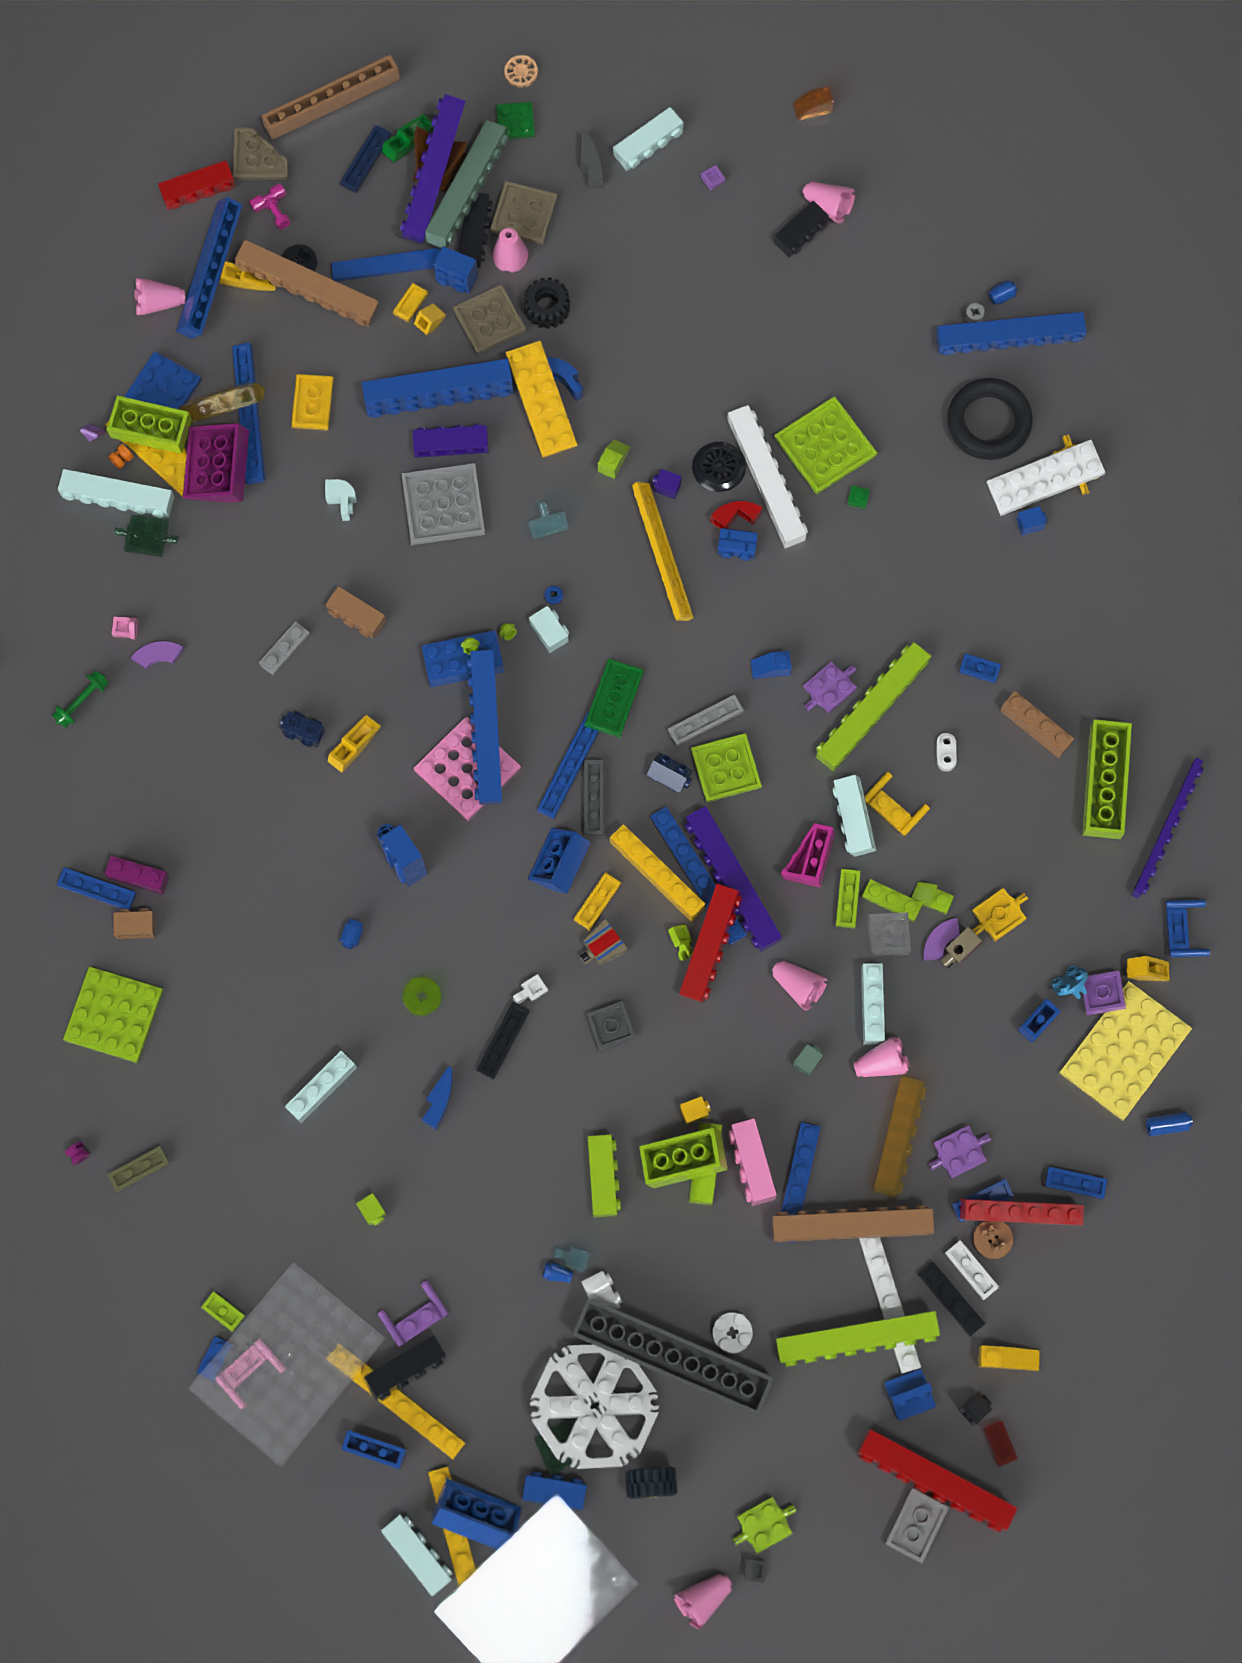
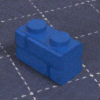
[717,528,758,561]
[1018,999,1061,1043]

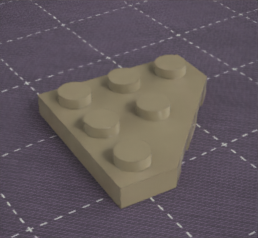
[233,128,288,180]

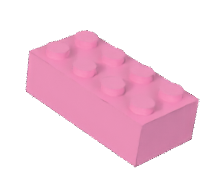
[728,1119,777,1206]

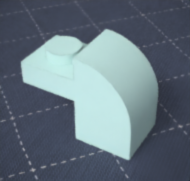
[325,479,357,521]

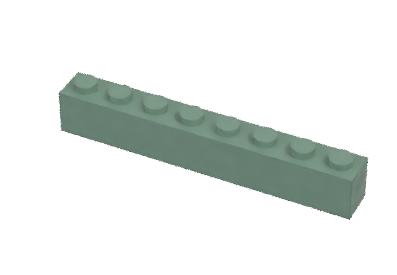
[425,120,508,248]

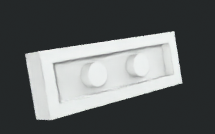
[944,1240,999,1300]

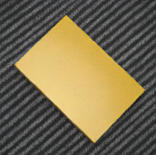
[291,374,334,430]

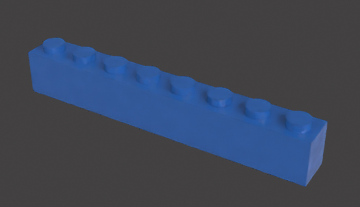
[176,197,242,339]
[936,312,1086,355]
[467,650,502,805]

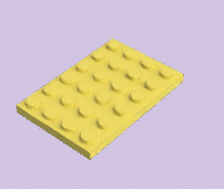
[1059,981,1192,1121]

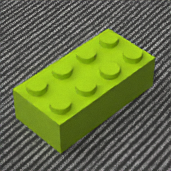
[107,396,192,454]
[639,1127,728,1188]

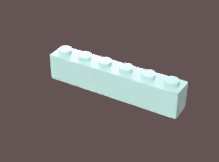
[58,469,174,518]

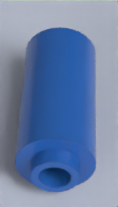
[1146,1111,1193,1137]

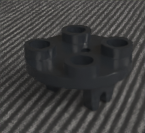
[282,244,318,271]

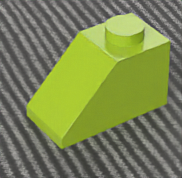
[598,439,631,479]

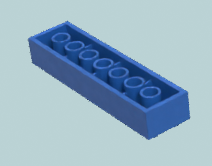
[362,359,513,418]

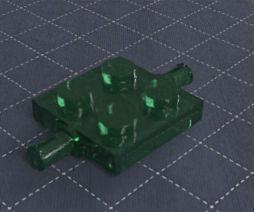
[115,515,179,557]

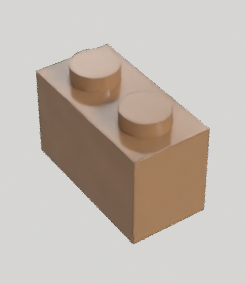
[113,908,156,939]

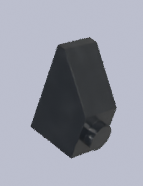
[959,1394,992,1426]

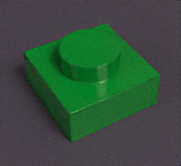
[847,486,870,509]

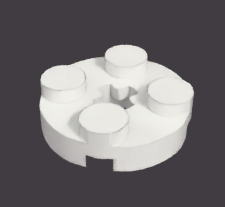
[712,1312,753,1354]

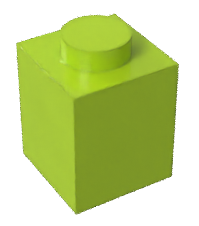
[356,1193,387,1226]

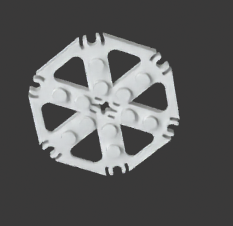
[530,1345,659,1469]

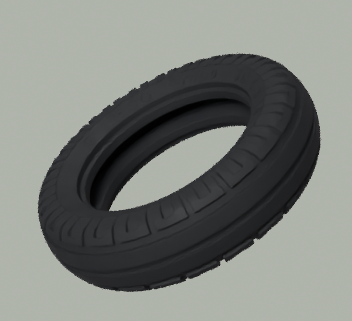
[947,378,1033,460]

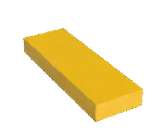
[573,872,621,931]

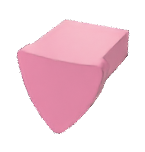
[112,617,138,640]

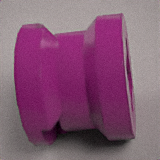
[65,1141,90,1166]

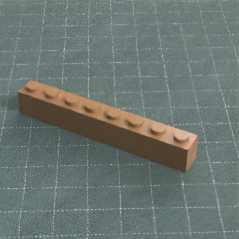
[261,55,400,140]
[235,240,379,326]
[772,1206,934,1242]

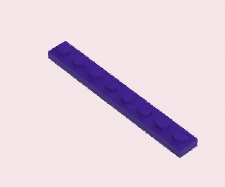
[1132,757,1204,898]

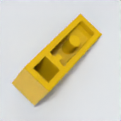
[978,1345,1039,1371]

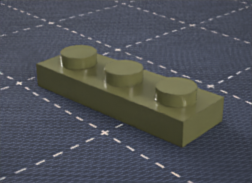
[107,1146,170,1193]

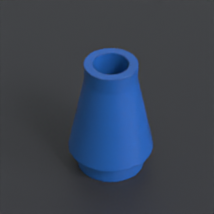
[542,1261,573,1283]

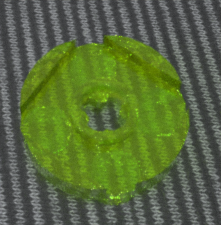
[402,977,442,1017]

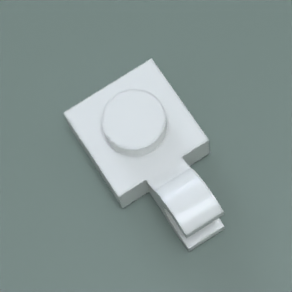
[513,974,548,1004]

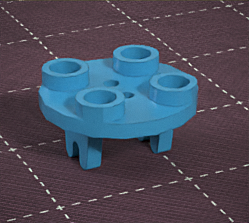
[1051,965,1088,999]

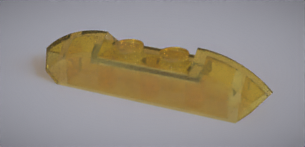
[180,383,266,423]

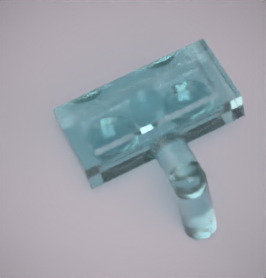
[528,500,569,540]

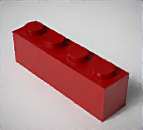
[158,160,236,210]

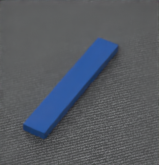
[331,248,440,282]
[537,711,599,819]

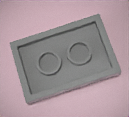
[885,1488,949,1563]

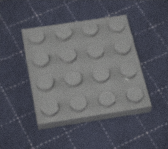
[401,463,485,545]

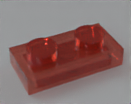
[983,1421,1018,1467]

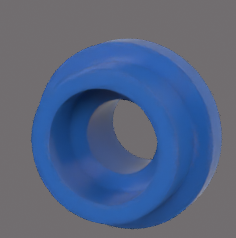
[544,586,563,605]

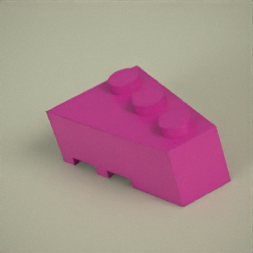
[781,823,835,888]

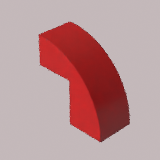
[710,501,763,529]

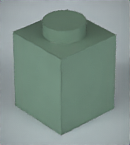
[793,1044,823,1077]

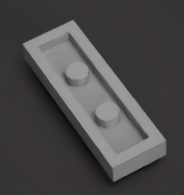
[259,621,310,676]

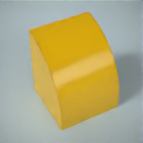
[414,304,446,335]

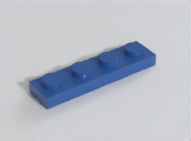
[57,868,136,910]

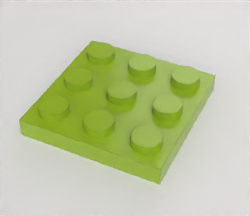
[691,733,762,803]

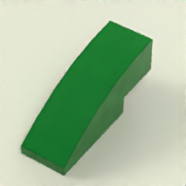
[382,113,434,163]

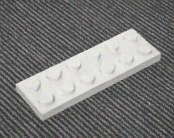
[987,440,1105,516]

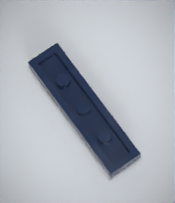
[340,125,392,193]

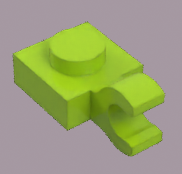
[668,924,694,961]

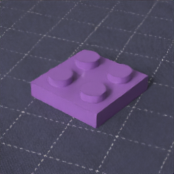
[1083,971,1126,1016]

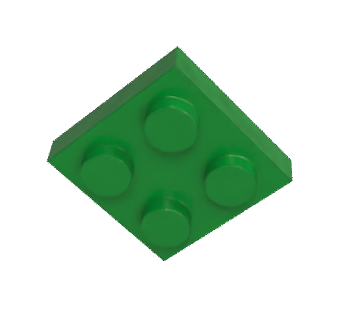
[496,102,535,139]

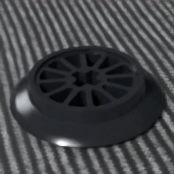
[692,442,746,492]

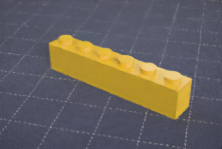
[610,824,705,922]

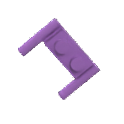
[377,1280,449,1348]

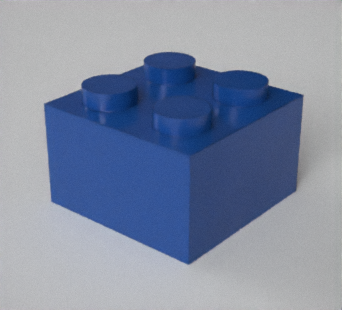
[433,246,478,294]

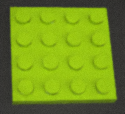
[774,396,877,495]
[63,967,163,1063]

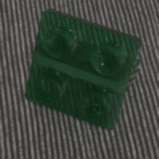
[534,1421,579,1475]

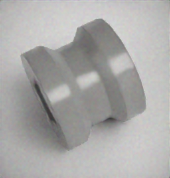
[965,303,985,323]

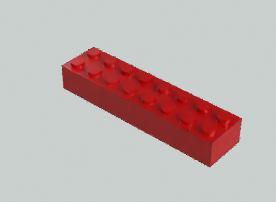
[856,1429,1018,1532]

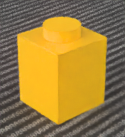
[679,1096,711,1126]

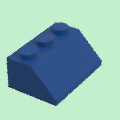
[528,828,591,894]

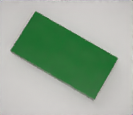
[584,658,644,738]

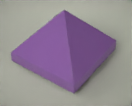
[80,424,105,442]

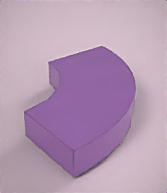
[131,641,184,669]
[923,918,960,961]

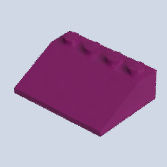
[183,423,249,503]

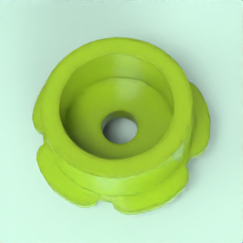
[499,623,517,641]
[461,637,480,654]

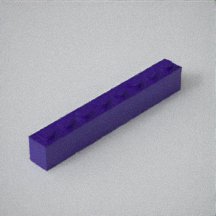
[400,94,466,244]
[684,806,782,952]

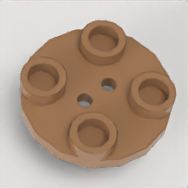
[973,1221,1013,1259]

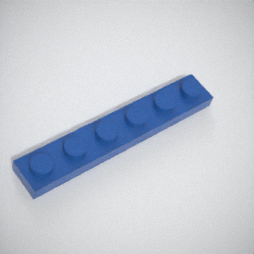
[781,1122,820,1243]

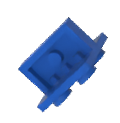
[884,1369,936,1421]

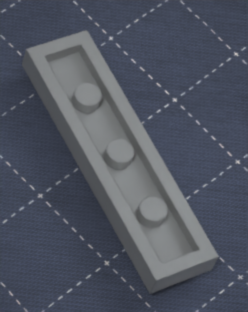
[668,694,744,746]

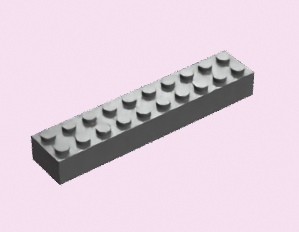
[571,1297,774,1416]

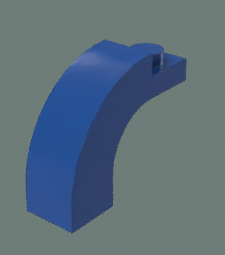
[546,357,583,401]

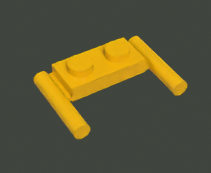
[864,772,930,837]

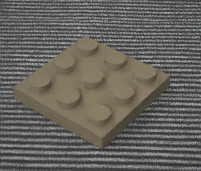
[491,181,558,245]
[453,284,526,355]

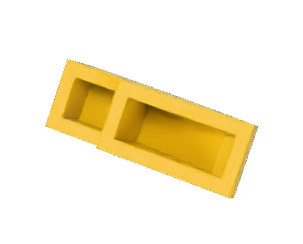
[219,261,276,291]
[327,715,381,773]

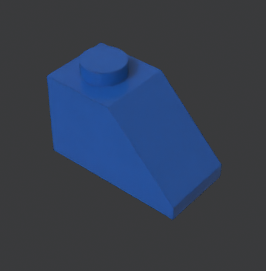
[751,651,791,679]

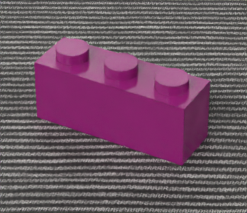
[105,856,169,895]

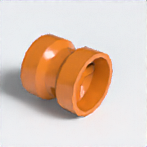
[108,444,134,470]

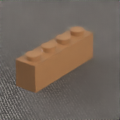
[1000,691,1074,758]

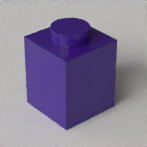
[652,469,682,499]

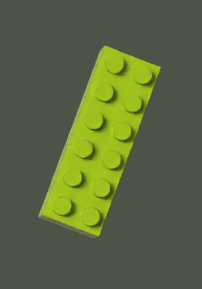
[1082,719,1132,840]

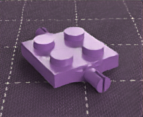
[803,662,857,714]
[928,1125,991,1179]

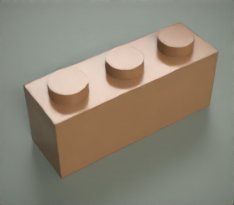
[326,586,387,639]

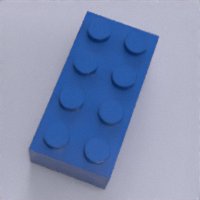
[421,630,504,688]
[381,825,428,887]

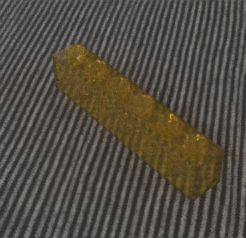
[872,1076,927,1199]

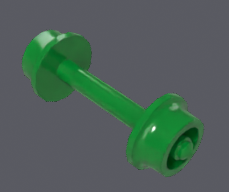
[51,670,109,729]

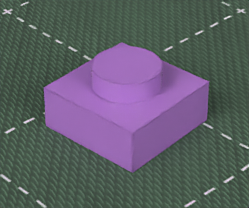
[701,165,725,191]

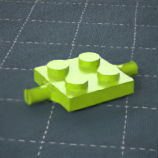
[732,1496,797,1553]

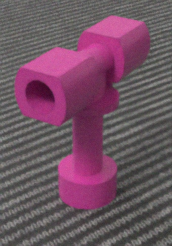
[249,183,291,230]

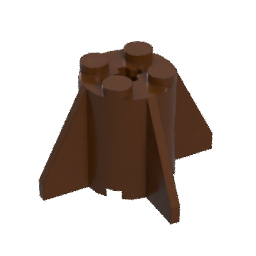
[412,126,467,192]

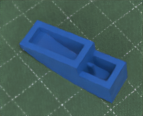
[422,1066,453,1131]

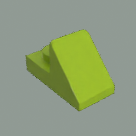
[911,882,954,915]

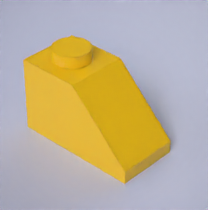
[1126,956,1170,981]

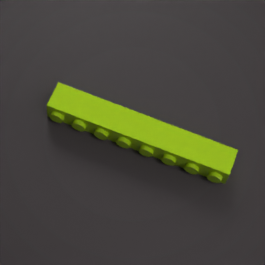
[816,642,931,772]
[776,1311,940,1367]

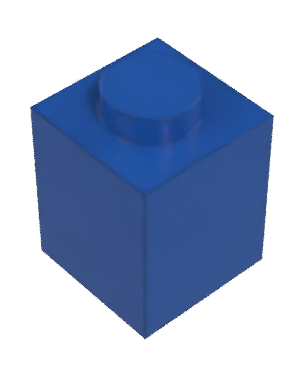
[1016,506,1047,536]

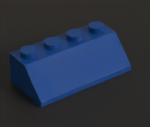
[431,1478,521,1553]

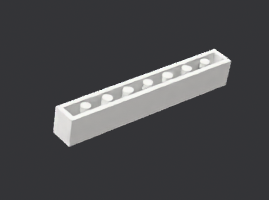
[727,405,808,548]

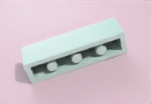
[613,107,683,171]
[833,775,877,857]
[861,964,885,1045]
[285,1051,357,1123]
[381,1515,452,1596]

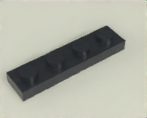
[476,1002,530,1080]
[918,1262,986,1337]

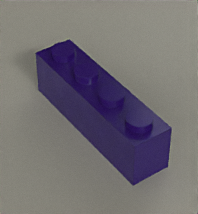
[413,424,489,458]

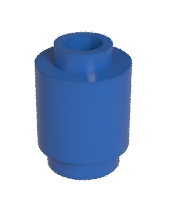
[989,280,1017,305]
[339,919,363,949]

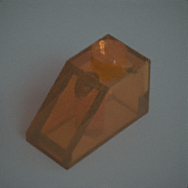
[793,86,834,120]

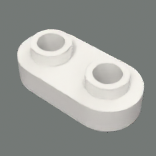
[936,733,957,772]

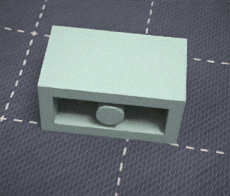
[529,606,569,653]

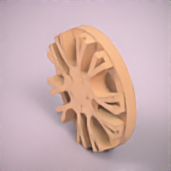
[504,55,538,88]

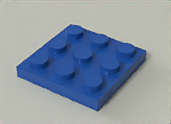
[125,351,202,410]

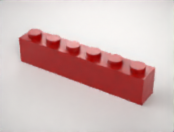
[679,884,743,1003]
[960,1198,1084,1225]

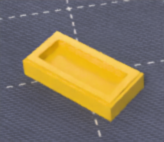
[393,283,428,323]

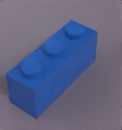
[341,1430,407,1470]
[522,1472,587,1510]

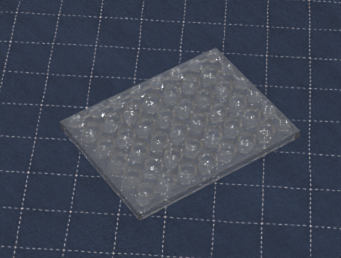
[188,1262,386,1467]
[434,1493,638,1663]

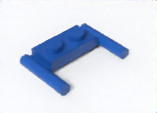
[1166,899,1210,957]

